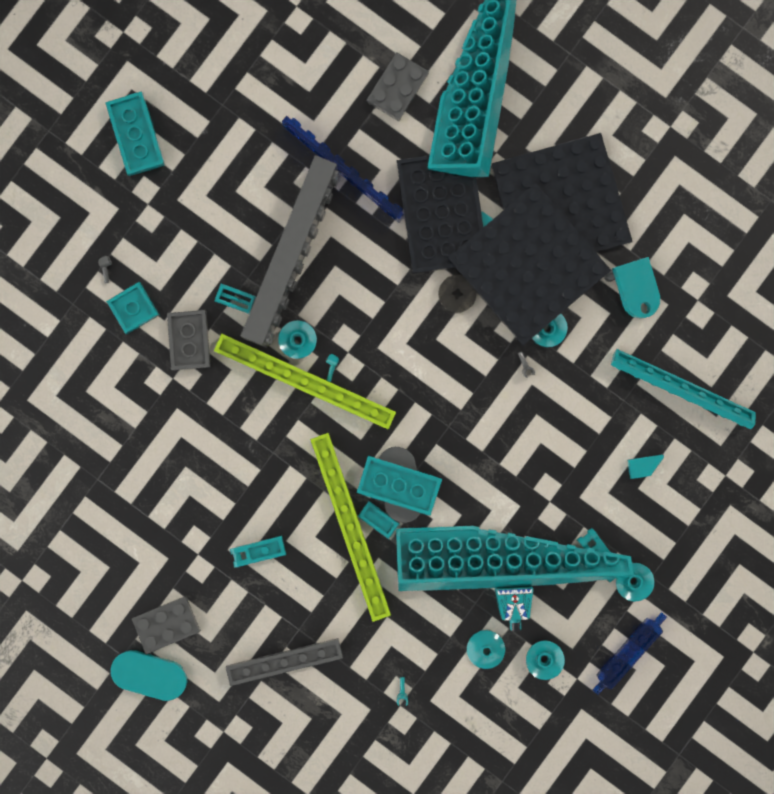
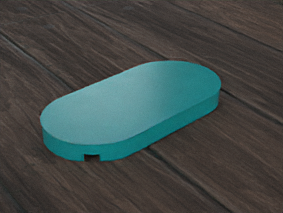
[111,650,187,701]

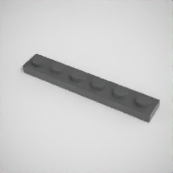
[225,638,343,686]

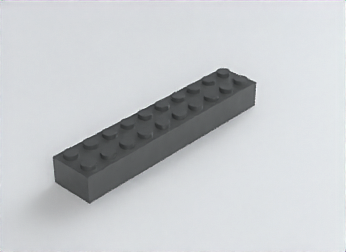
[241,155,340,348]

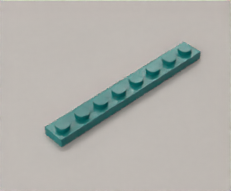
[611,349,756,429]

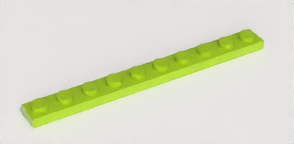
[214,334,396,429]
[310,433,391,621]

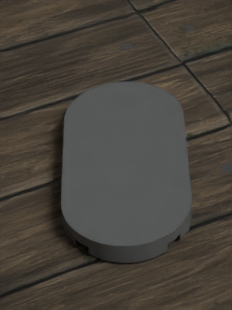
[379,447,421,523]

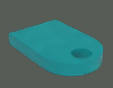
[612,257,660,319]

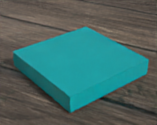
[106,282,159,334]

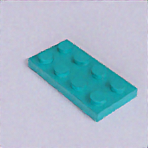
[105,91,165,176]
[357,456,442,516]

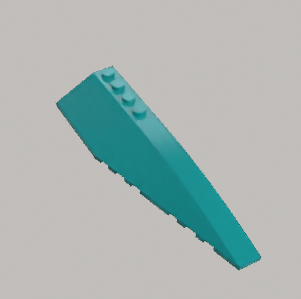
[427,0,517,177]
[396,526,634,591]

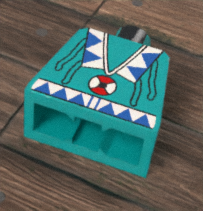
[494,586,533,631]

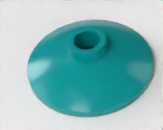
[532,314,568,347]
[278,321,317,359]
[616,563,654,602]
[467,630,505,669]
[526,641,565,680]

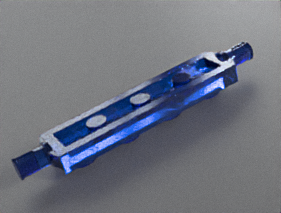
[592,612,668,695]

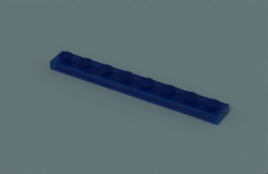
[282,116,404,223]

